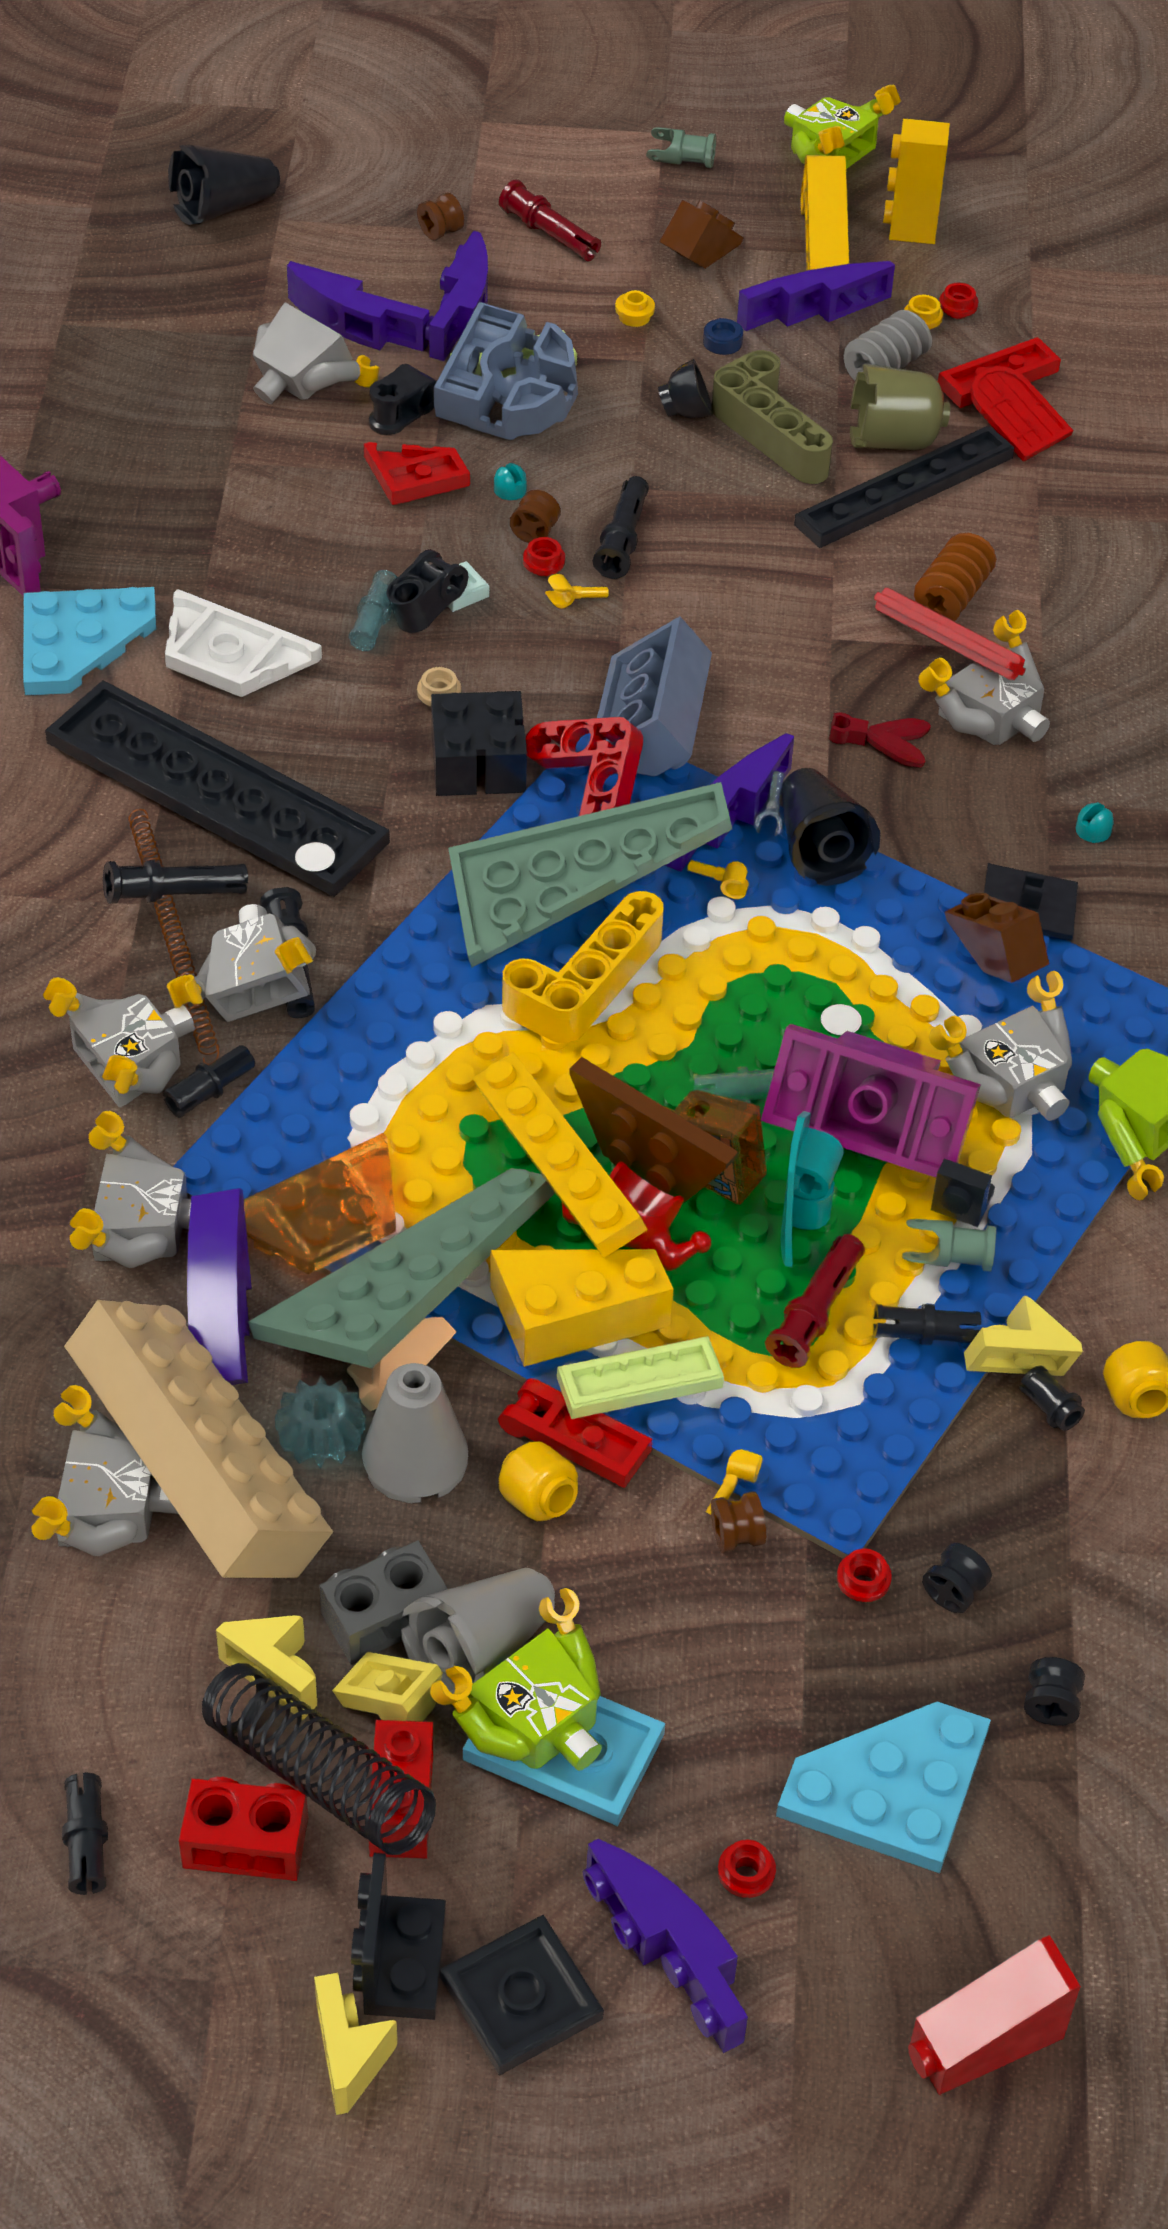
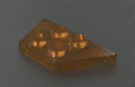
[244,1133,396,1275]

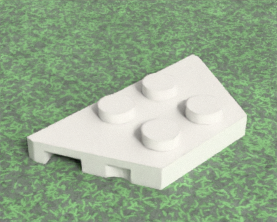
[165,589,322,697]

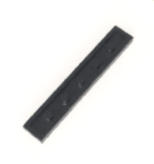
[794,425,1015,548]

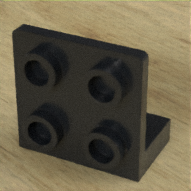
[351,1853,446,2020]

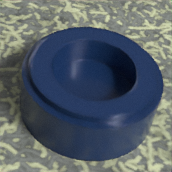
[703,318,743,355]

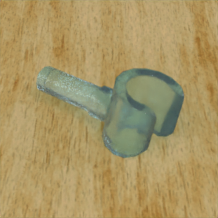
[755,771,784,836]

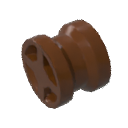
[417,192,464,240]
[510,490,561,543]
[711,1491,767,1553]

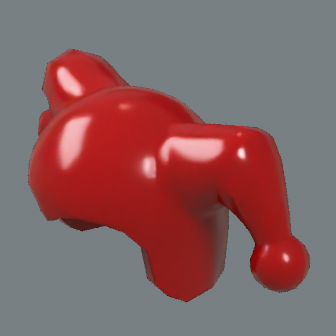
[562,1161,711,1271]

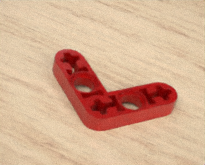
[525,717,643,816]

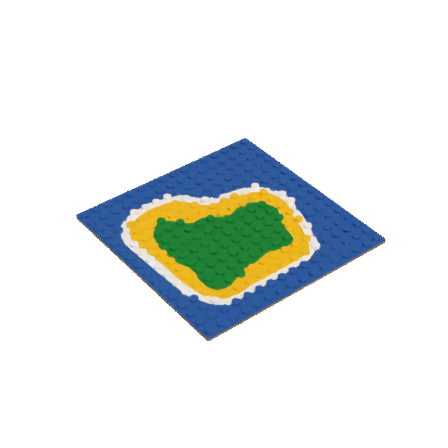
[173,733,1168,1559]

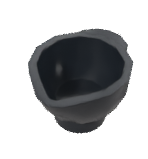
[658,359,713,418]

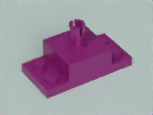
[0,455,61,597]
[761,1024,981,1178]

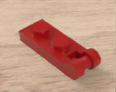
[498,1378,652,1488]

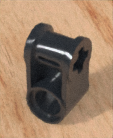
[369,364,437,435]
[386,549,469,633]

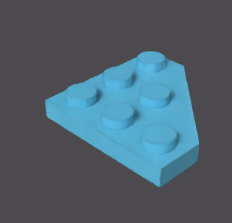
[23,587,156,695]
[776,1702,991,1873]

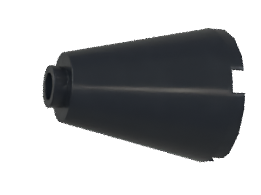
[168,144,280,225]
[781,768,881,886]

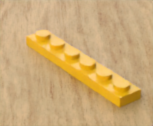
[472,1052,648,1258]

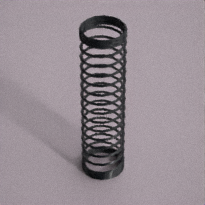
[202,1663,436,1855]

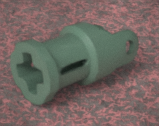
[646,127,717,168]
[902,1219,996,1272]

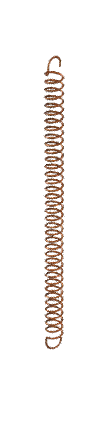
[128,809,220,1065]

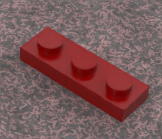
[938,337,1061,408]

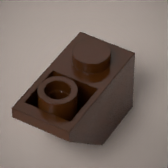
[659,200,744,269]
[945,893,1049,983]

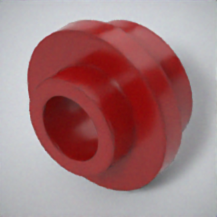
[939,282,979,319]
[523,537,565,576]
[837,1549,892,1602]
[718,1839,776,1898]

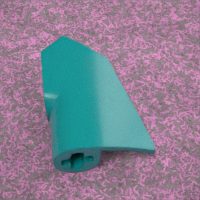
[780,1111,844,1268]

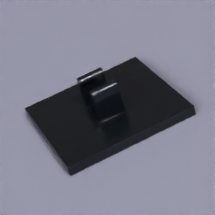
[983,863,1078,941]

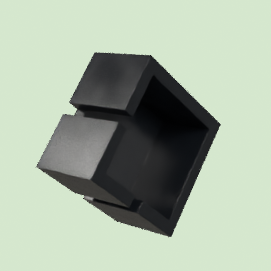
[431,691,527,796]

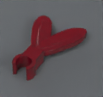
[829,712,931,767]

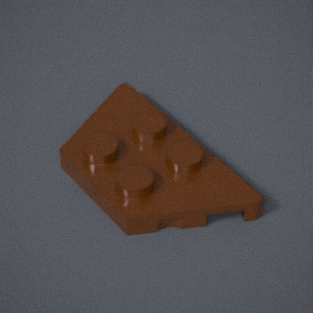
[569,1057,739,1204]

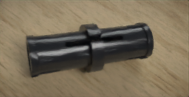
[873,1304,981,1345]
[62,1772,108,1895]

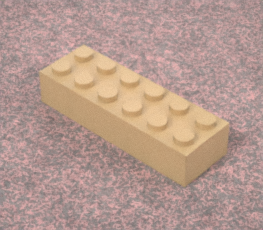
[64,1300,333,1578]

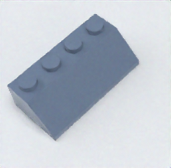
[597,616,712,776]

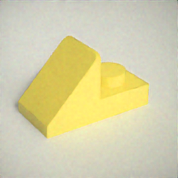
[964,1296,1083,1376]
[216,1615,317,1721]
[332,1652,443,1722]
[314,1973,397,2115]

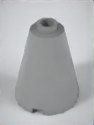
[362,1363,468,1503]
[401,1568,555,1694]

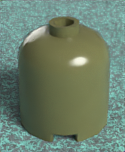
[850,364,950,451]

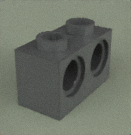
[319,1540,448,1664]

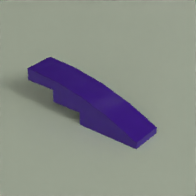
[737,261,895,331]
[665,733,794,872]
[187,1188,252,1385]

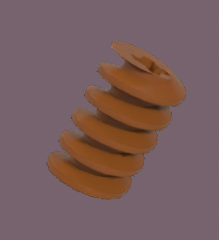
[914,533,997,621]

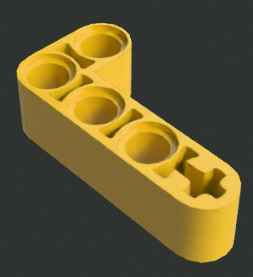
[801,155,849,271]
[502,891,664,1043]

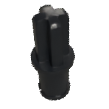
[163,1045,256,1118]

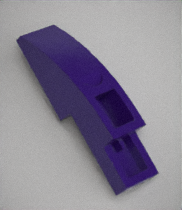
[425,231,488,361]
[287,261,429,351]
[583,1839,748,2053]

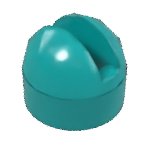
[494,463,527,500]
[1076,802,1114,843]

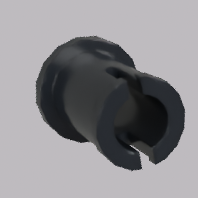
[1019,1365,1085,1431]

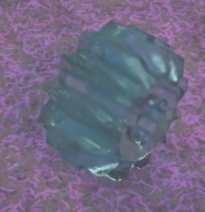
[275,1375,366,1469]

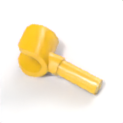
[545,574,608,609]
[688,860,749,899]
[705,1449,763,1515]

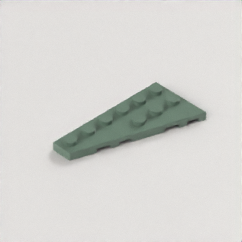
[448,782,732,967]
[248,1168,555,1369]

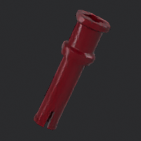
[498,179,601,261]
[765,1234,865,1368]

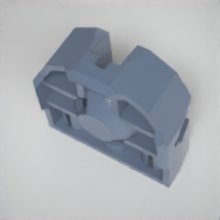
[434,302,578,440]

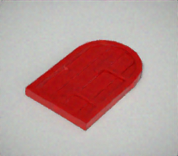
[970,366,1074,462]

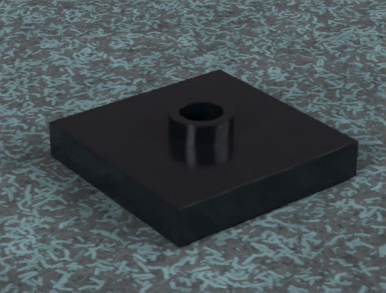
[440,1914,604,2076]

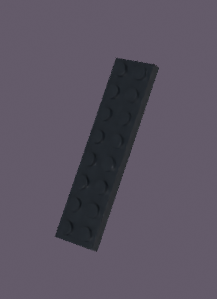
[45,680,390,897]

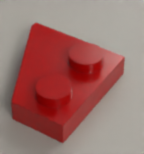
[364,442,470,505]

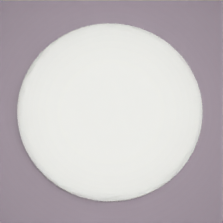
[295,842,335,871]
[821,1004,862,1035]

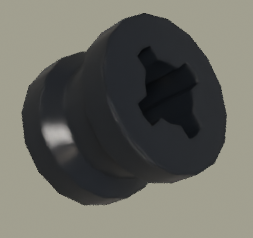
[922,1543,992,1613]
[1024,1657,1085,1726]

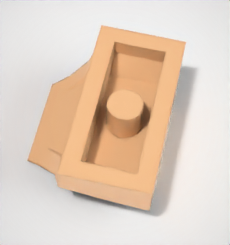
[347,1317,456,1411]

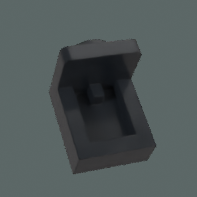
[931,1158,995,1227]

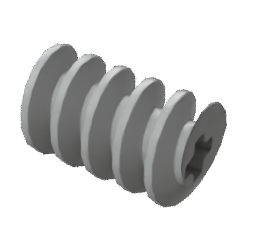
[844,310,932,381]

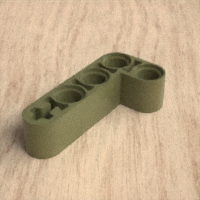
[712,350,833,484]

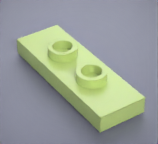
[557,1336,724,1419]

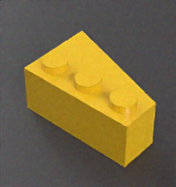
[883,119,950,244]
[490,1249,673,1367]

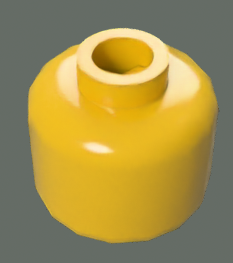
[1103,1341,1168,1418]
[499,1441,578,1521]

